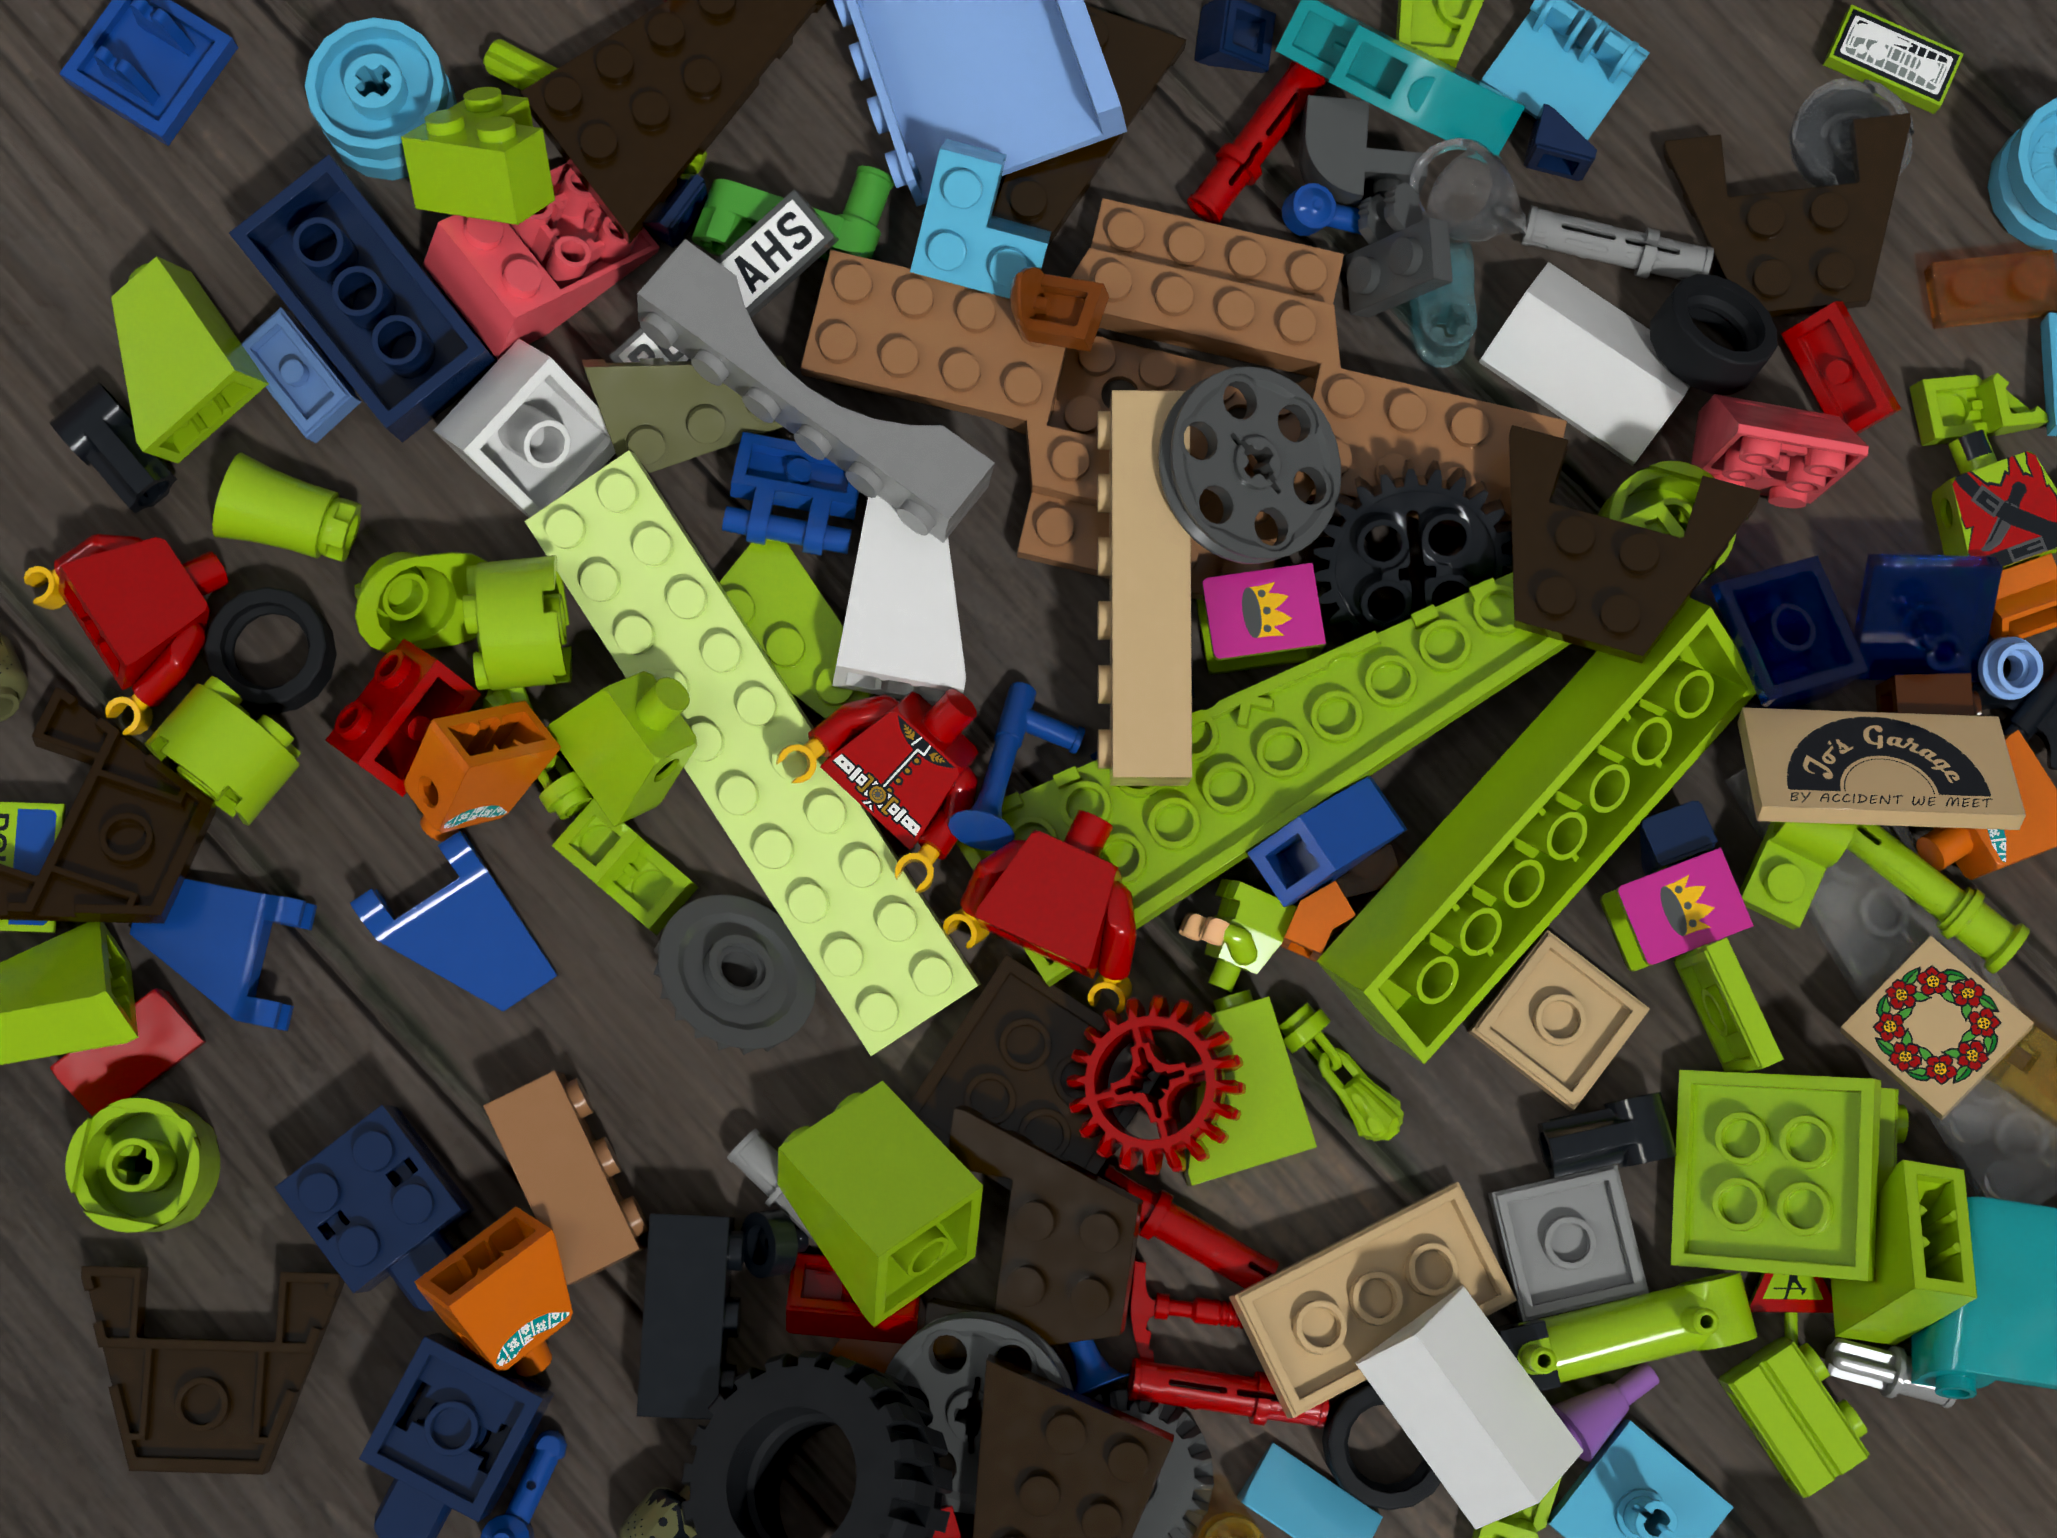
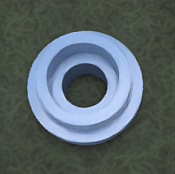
[1978,637,2043,700]

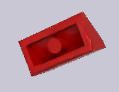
[50,988,206,1117]
[786,1253,920,1344]

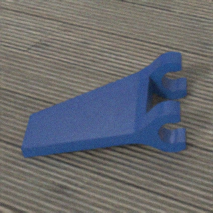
[350,831,558,1012]
[129,879,317,1031]

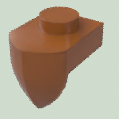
[1010,266,1109,352]

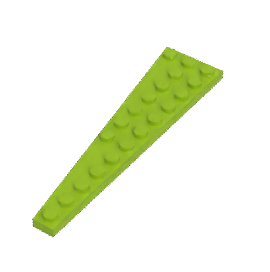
[956,501,1685,987]

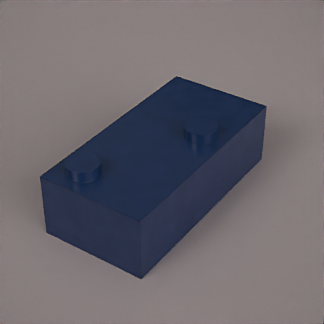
[229,154,497,443]

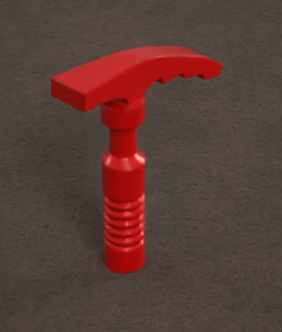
[1130,1259,1243,1362]

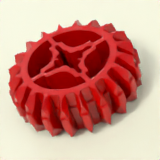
[1067,995,1246,1175]

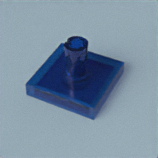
[1848,554,2003,682]

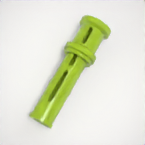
[1847,825,2030,974]

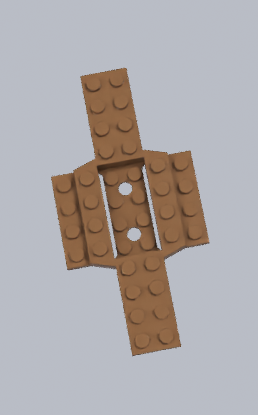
[800,198,1567,601]

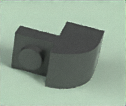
[1299,95,1429,208]

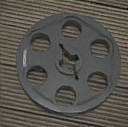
[1158,367,1341,564]
[885,1311,1074,1515]

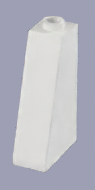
[832,495,966,705]

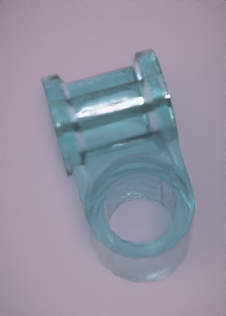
[1409,241,1478,368]

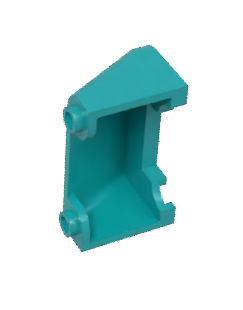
[1911,1197,2057,1399]

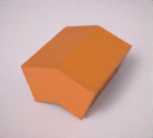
[1966,553,2057,640]
[1280,881,1356,962]

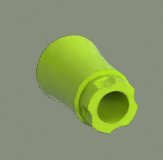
[212,452,362,562]

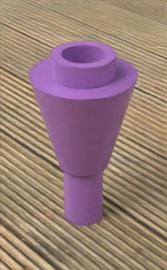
[1551,1363,1659,1462]

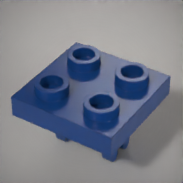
[59,0,239,146]

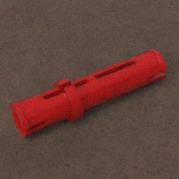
[1187,61,1325,224]
[1100,1164,1279,1289]
[1127,1358,1329,1429]

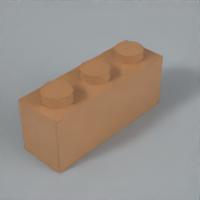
[483,1070,649,1285]

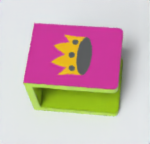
[1196,563,1326,675]
[1600,847,1754,972]

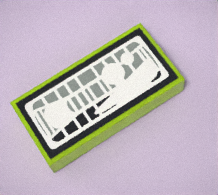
[1823,5,1964,114]

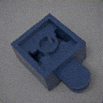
[275,1105,475,1312]
[359,1333,555,1538]

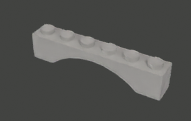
[637,239,995,543]

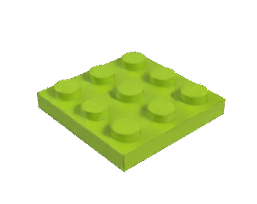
[1671,1070,1881,1282]

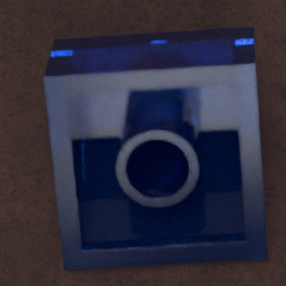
[1711,555,1869,709]

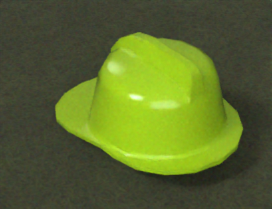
[355,552,488,653]

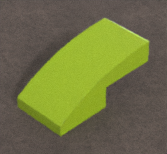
[552,798,699,936]

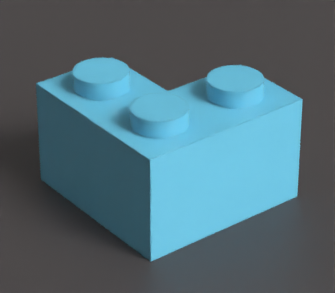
[910,139,1051,299]

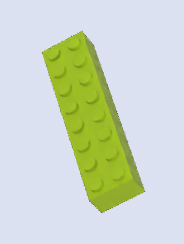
[1317,598,1761,1064]

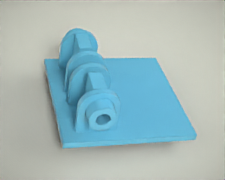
[1480,0,1650,140]

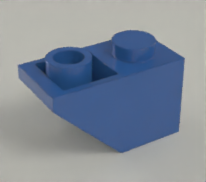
[1248,776,1407,907]

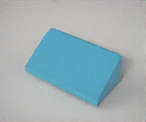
[1237,1442,1383,1538]

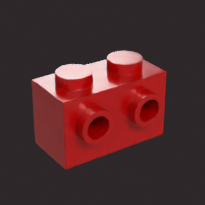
[325,638,481,797]

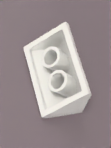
[1479,262,1690,466]
[1355,1285,1583,1530]

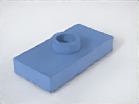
[241,307,362,443]

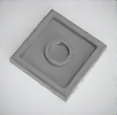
[1488,1165,1649,1322]

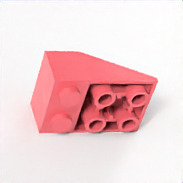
[423,163,660,360]
[1691,394,1869,508]

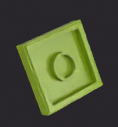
[1673,937,1784,1073]

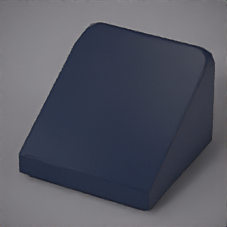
[1194,0,1276,73]
[1523,104,1597,181]
[642,174,708,248]
[1640,801,1718,876]

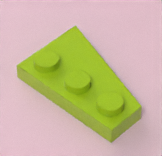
[719,539,875,720]

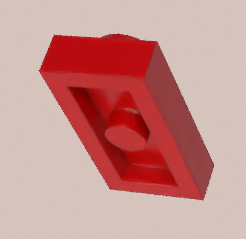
[1781,301,1902,435]

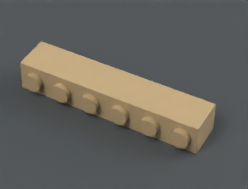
[1097,390,1192,786]

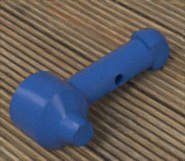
[1282,183,1362,236]
[480,1430,567,1538]

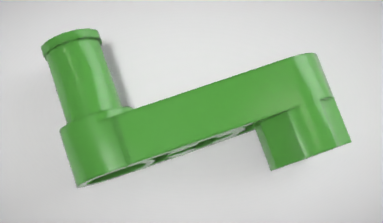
[692,165,894,262]

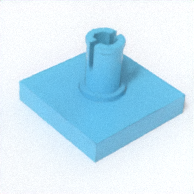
[1547,1419,1733,1538]

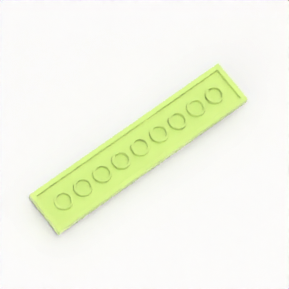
[524,450,981,1056]

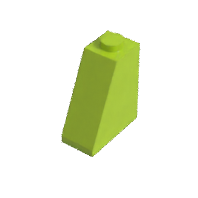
[111,256,269,464]
[0,922,138,1065]
[1183,990,1317,1186]
[1831,1160,1977,1345]

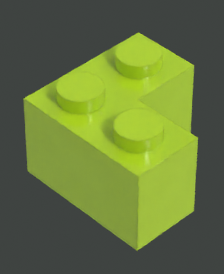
[401,87,555,225]

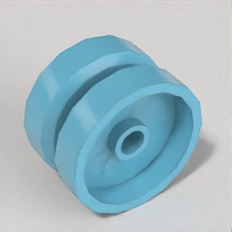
[305,17,457,181]
[1987,97,2057,253]

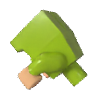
[1178,879,1297,993]

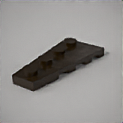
[992,5,1186,248]

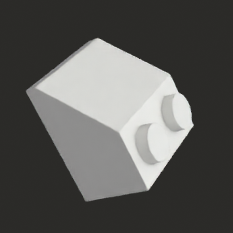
[433,339,616,518]

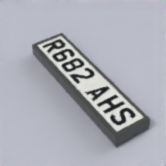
[609,189,839,363]

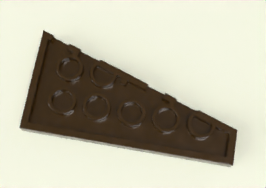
[520,0,828,245]
[973,1354,1174,1538]

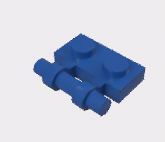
[722,432,860,556]

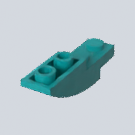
[1275,0,1525,162]

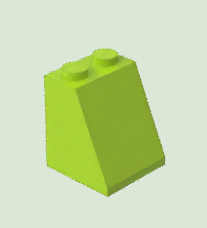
[778,1080,983,1327]

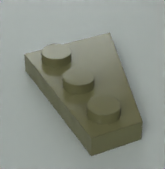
[582,356,787,474]

